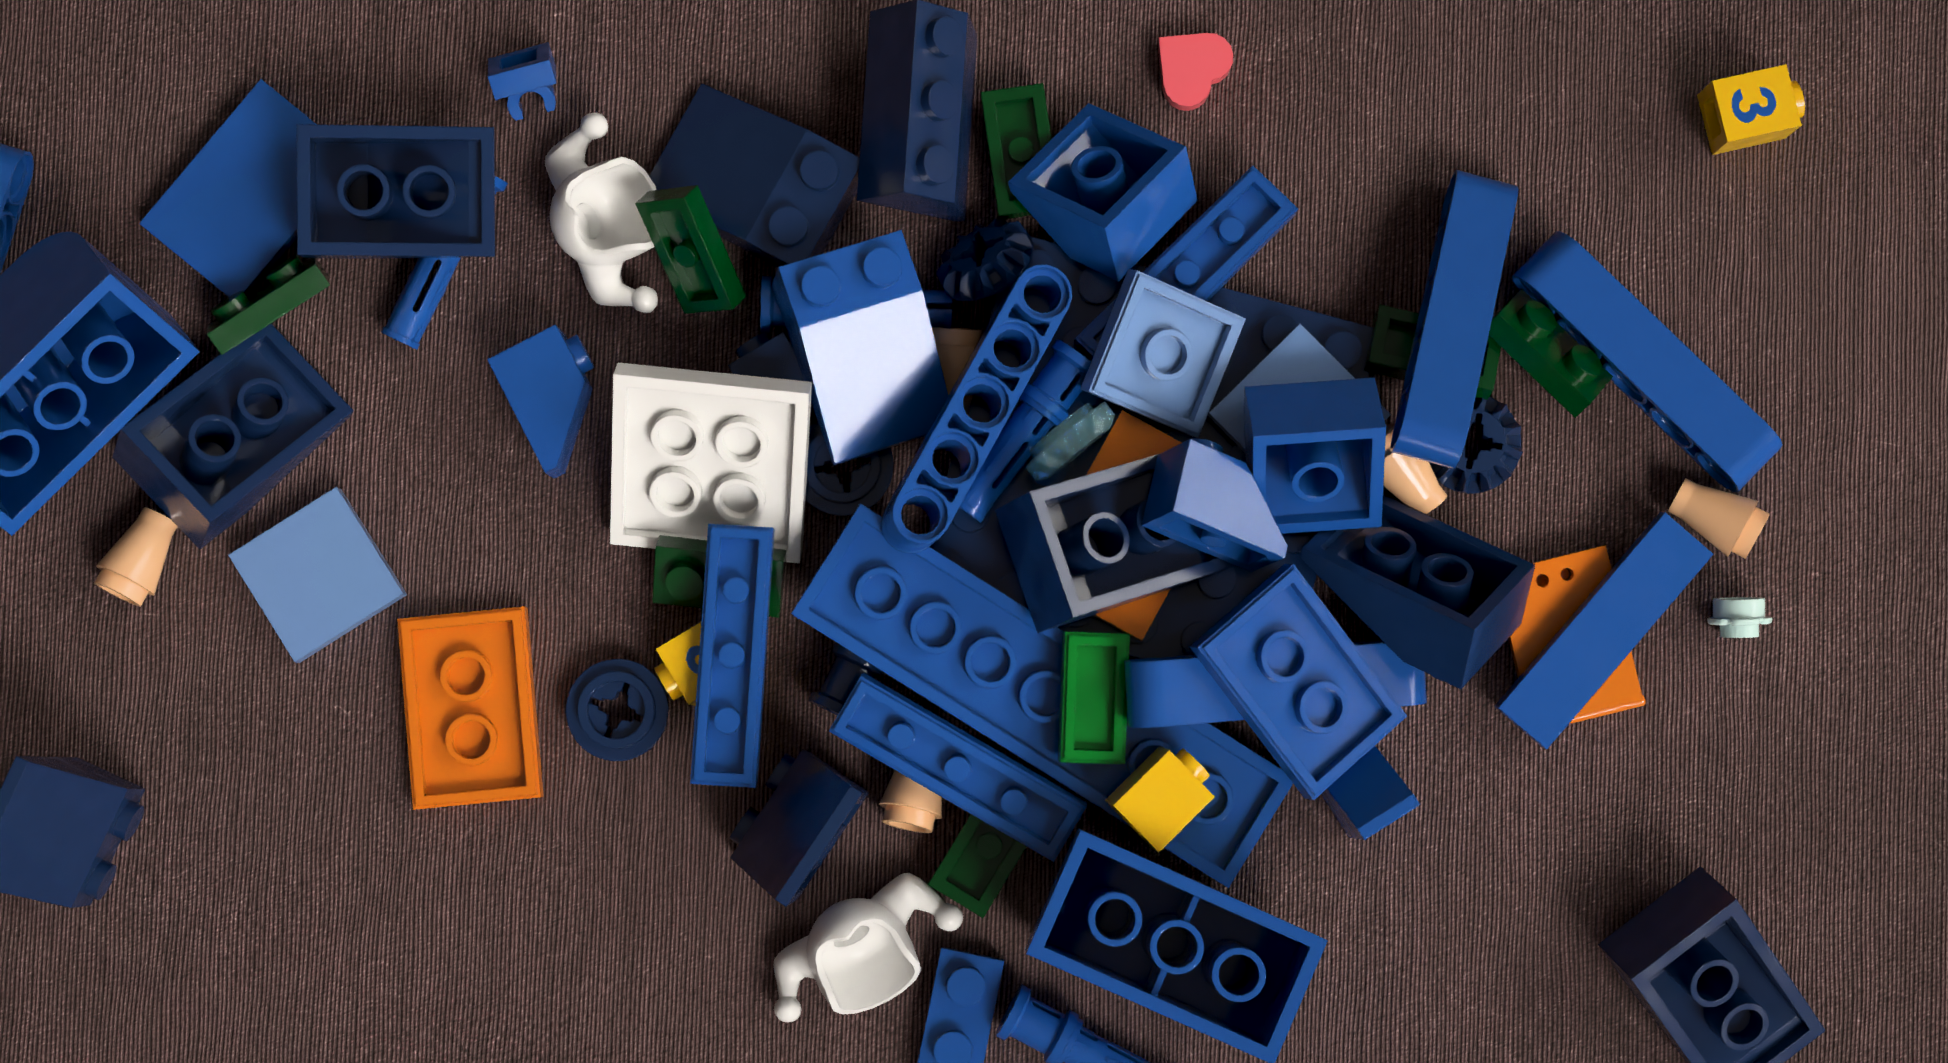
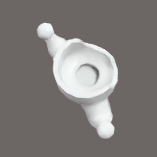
[545,112,658,313]
[774,873,963,1022]

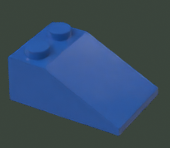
[771,230,948,466]

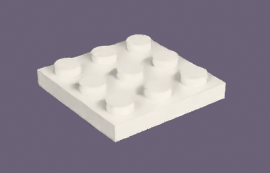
[610,363,812,563]

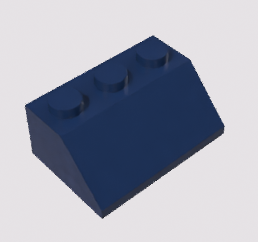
[857,0,977,222]

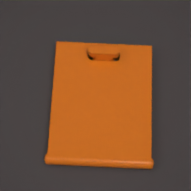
[1508,545,1645,724]

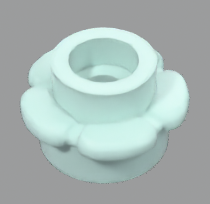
[1707,597,1772,638]

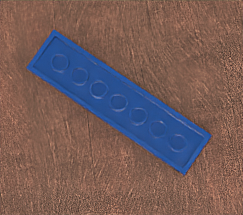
[791,504,1293,888]

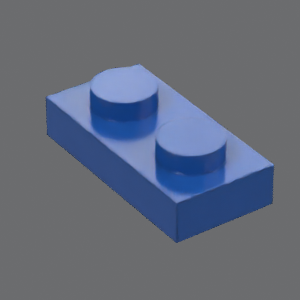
[918,947,1004,1063]

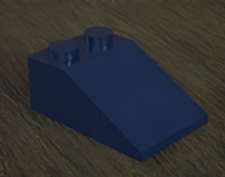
[649,83,860,268]
[296,124,495,259]
[112,324,354,549]
[995,453,1234,633]
[1300,495,1535,689]
[729,749,870,907]
[0,756,145,908]
[1598,866,1826,1063]

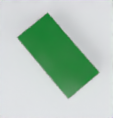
[1058,631,1130,764]

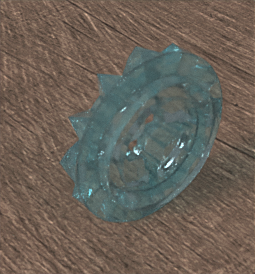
[1025,402,1115,480]

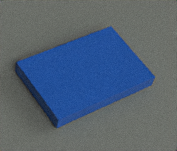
[139,79,317,297]
[1190,564,1407,800]

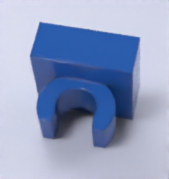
[488,42,557,121]

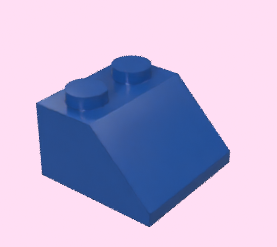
[1008,103,1198,282]
[1244,378,1386,534]

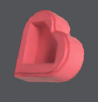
[1157,33,1233,111]

